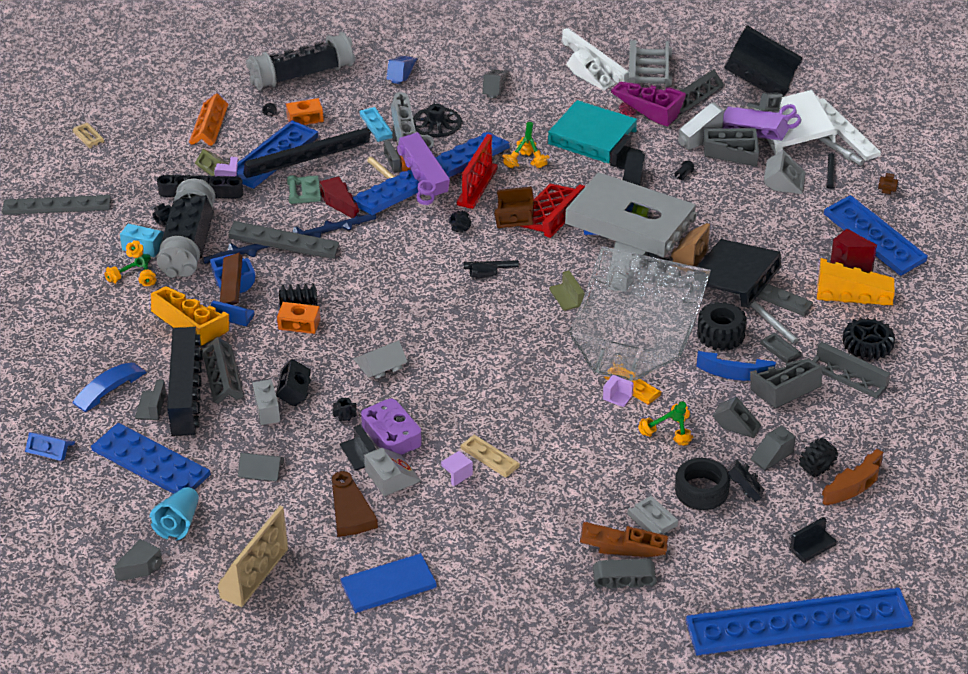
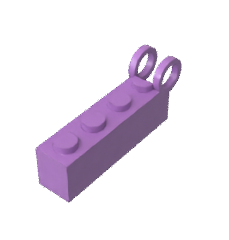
[723,104,801,141]
[397,133,450,205]

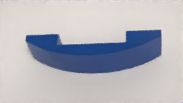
[697,351,776,381]
[73,363,146,412]

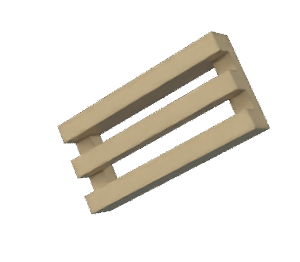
[73,123,104,148]

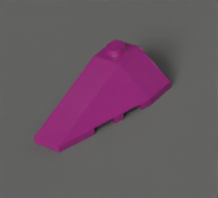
[611,82,686,127]

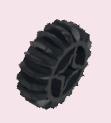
[842,317,895,361]

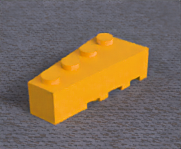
[817,258,895,306]
[151,286,229,347]

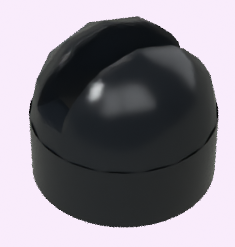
[262,103,277,117]

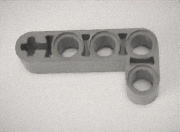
[391,92,434,151]

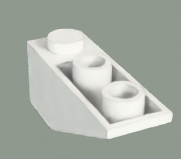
[566,47,615,91]

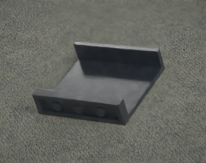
[724,25,803,97]
[685,239,782,308]

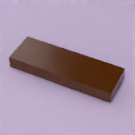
[220,253,243,305]

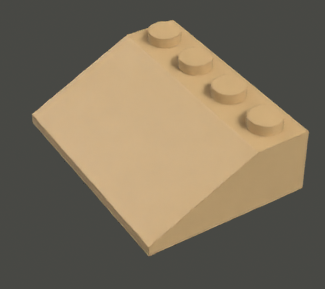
[218,506,288,607]

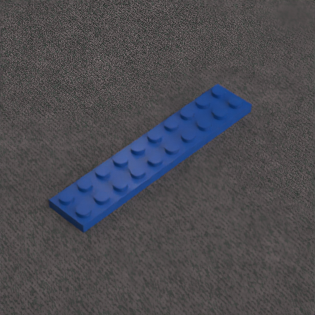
[353,132,510,215]
[685,587,913,656]

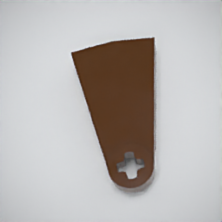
[332,471,378,537]

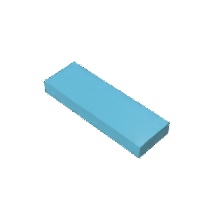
[360,107,393,142]

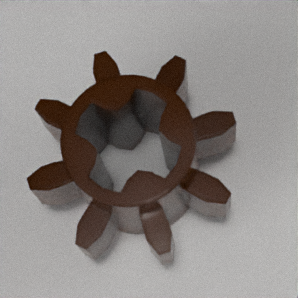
[878,173,899,195]

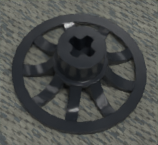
[413,104,462,138]

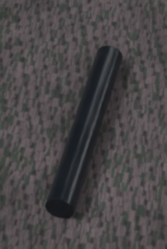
[827,153,835,189]
[463,260,519,269]

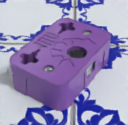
[361,399,422,455]

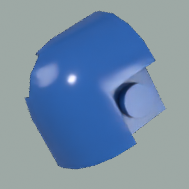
[210,254,255,293]

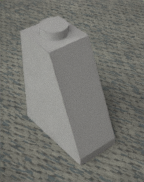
[678,102,724,150]

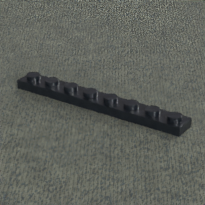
[243,127,371,178]

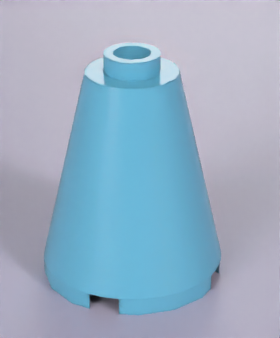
[149,487,199,541]

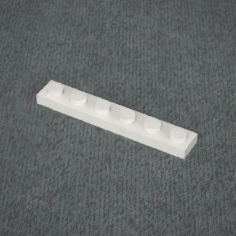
[562,28,629,83]
[819,98,881,161]

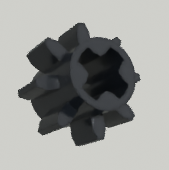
[153,203,171,225]
[449,210,471,233]
[333,398,357,421]

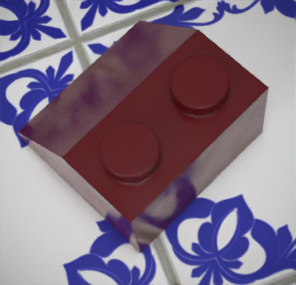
[830,229,877,273]

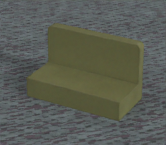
[195,149,230,176]
[549,270,585,311]

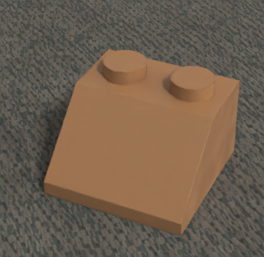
[671,223,710,272]

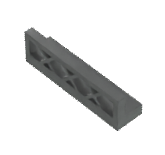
[679,69,724,115]
[203,337,244,404]
[813,342,890,399]

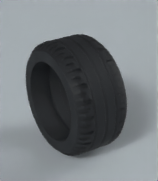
[675,458,730,510]

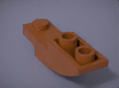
[822,448,884,505]
[580,521,668,557]

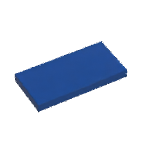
[340,553,437,613]

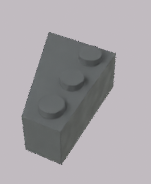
[703,128,759,167]
[750,358,822,408]

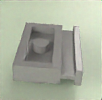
[627,496,678,535]

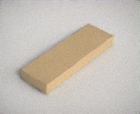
[461,435,519,478]

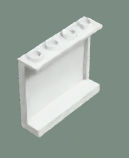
[754,90,837,154]

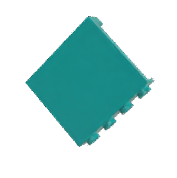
[548,100,637,164]

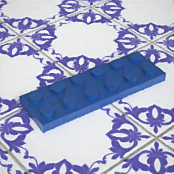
[237,120,319,189]
[824,195,928,276]
[91,423,211,494]

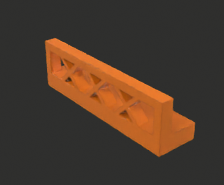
[189,93,229,146]

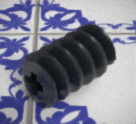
[279,283,318,308]

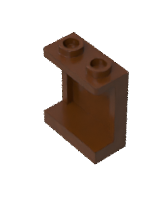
[494,186,535,228]

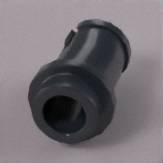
[674,160,694,180]

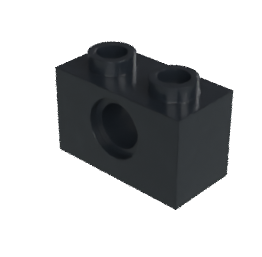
[276,359,311,406]

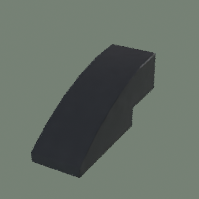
[623,151,646,186]

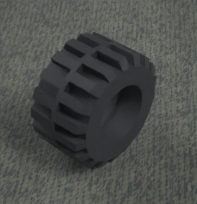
[697,302,747,351]

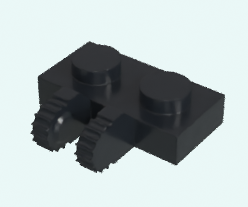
[728,460,765,502]

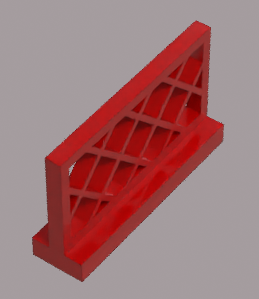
[457,134,498,209]
[520,183,585,238]

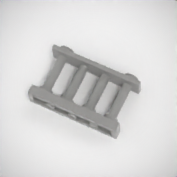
[629,40,672,89]

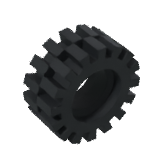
[799,438,838,477]

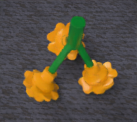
[502,122,550,169]

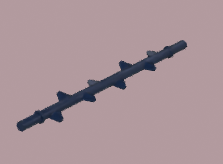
[203,214,376,264]

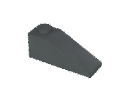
[482,69,509,98]

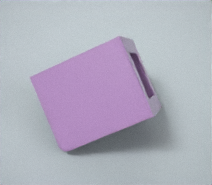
[215,157,238,177]
[603,375,634,407]
[441,451,473,486]

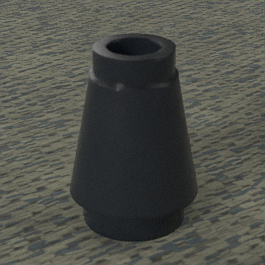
[469,261,497,279]

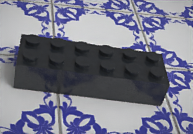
[167,327,203,436]

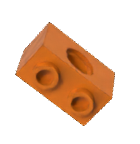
[286,98,324,125]
[277,302,321,334]

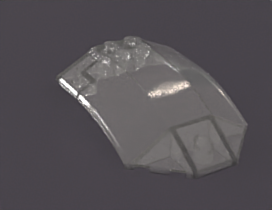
[568,246,711,382]

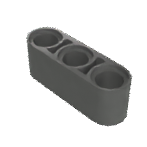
[592,559,657,589]

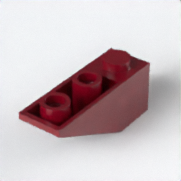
[319,176,359,218]

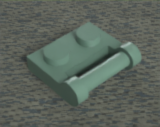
[287,175,321,204]

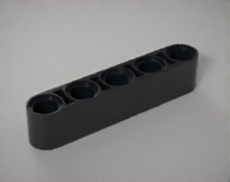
[157,175,244,199]

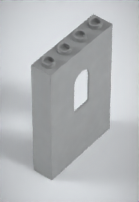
[565,172,697,257]

